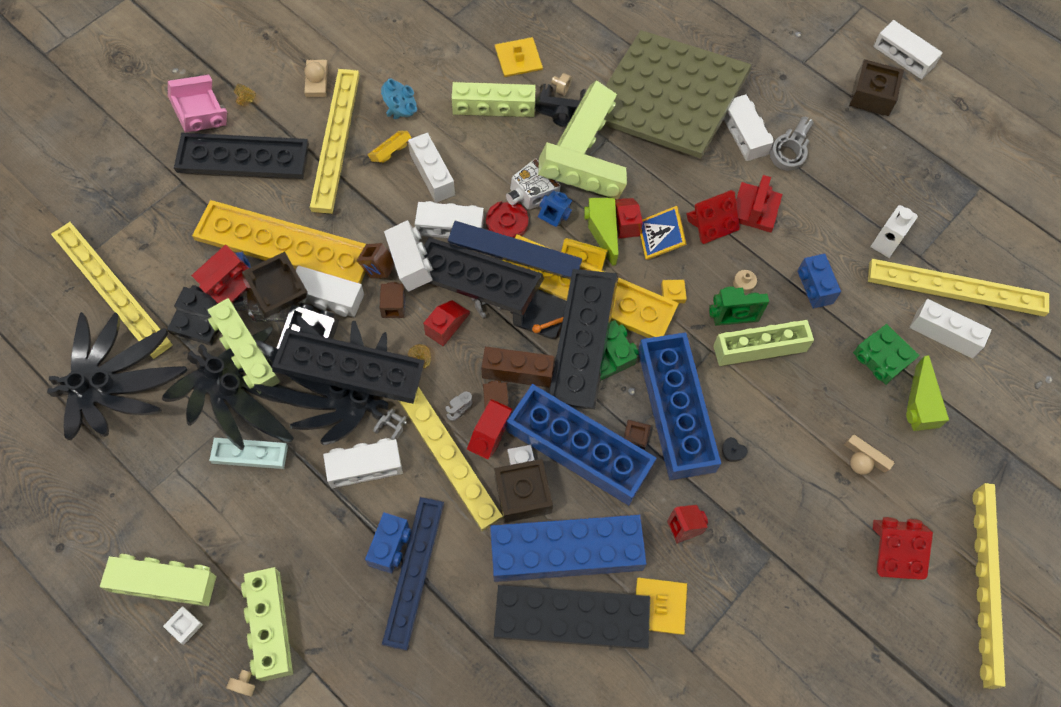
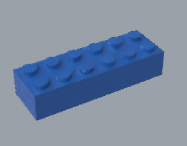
[638,332,721,480]
[506,384,656,506]
[490,515,646,582]

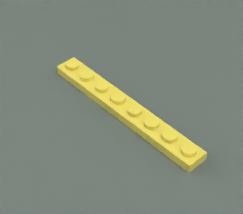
[310,69,360,214]
[51,222,173,359]
[868,259,1049,317]
[399,387,503,531]
[973,483,1005,689]

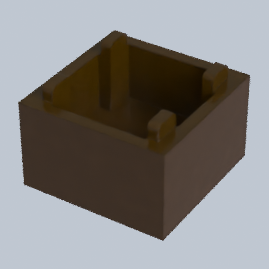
[849,59,904,116]
[242,251,308,319]
[494,459,553,523]

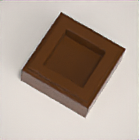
[623,420,651,450]

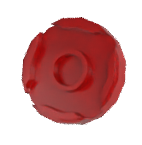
[486,201,529,238]

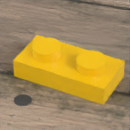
[367,131,412,163]
[561,238,608,270]

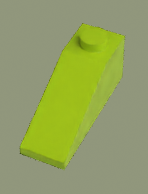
[584,198,618,266]
[906,355,949,431]

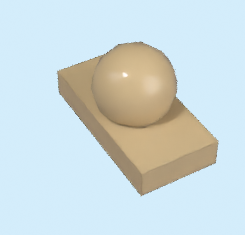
[304,60,328,97]
[844,435,894,475]

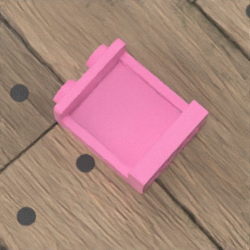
[168,75,227,133]

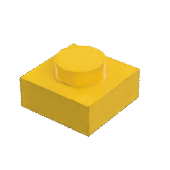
[661,280,686,303]

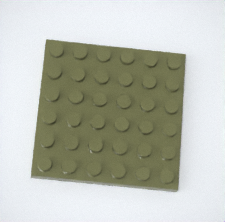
[604,30,752,159]

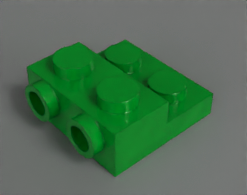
[709,286,769,326]
[600,320,639,381]
[853,324,920,385]

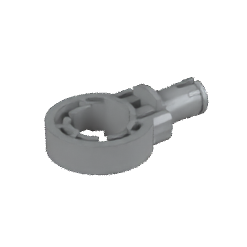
[770,116,813,171]

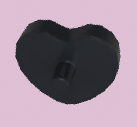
[722,437,748,462]

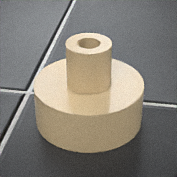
[551,73,572,96]
[733,270,757,293]
[226,670,255,697]

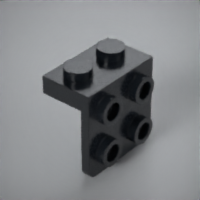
[510,289,566,339]

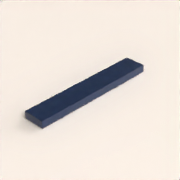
[448,220,582,280]
[382,497,444,651]

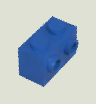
[797,254,841,309]
[365,512,411,574]

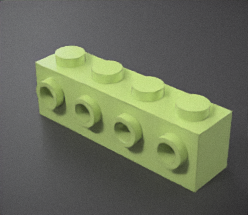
[557,80,617,154]
[452,82,535,117]
[538,142,627,200]
[208,298,280,394]
[713,320,814,366]
[100,554,217,607]
[241,567,293,681]

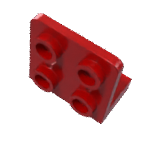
[872,517,933,580]

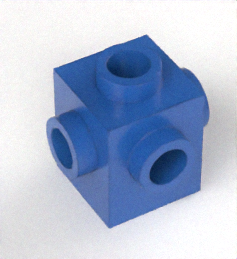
[538,191,573,227]

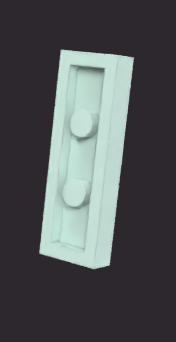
[209,438,288,469]

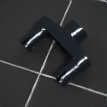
[535,84,586,126]

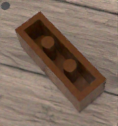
[481,346,554,388]

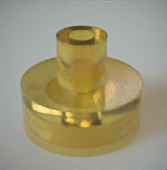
[234,83,256,106]
[408,344,431,368]

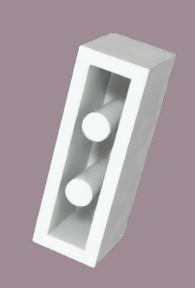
[873,20,942,79]
[724,95,773,161]
[408,132,455,203]
[415,201,484,238]
[384,220,433,292]
[296,265,364,317]
[909,299,992,359]
[323,438,403,489]

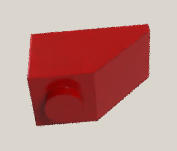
[615,198,643,239]
[423,300,470,346]
[467,399,513,460]
[667,505,708,543]

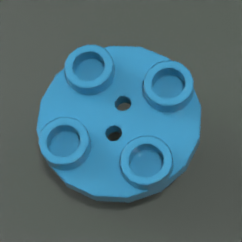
[381,78,417,119]

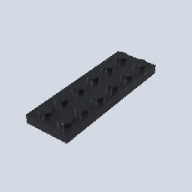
[174,133,309,179]
[424,237,544,316]
[549,269,619,410]
[272,328,425,404]
[494,585,650,650]

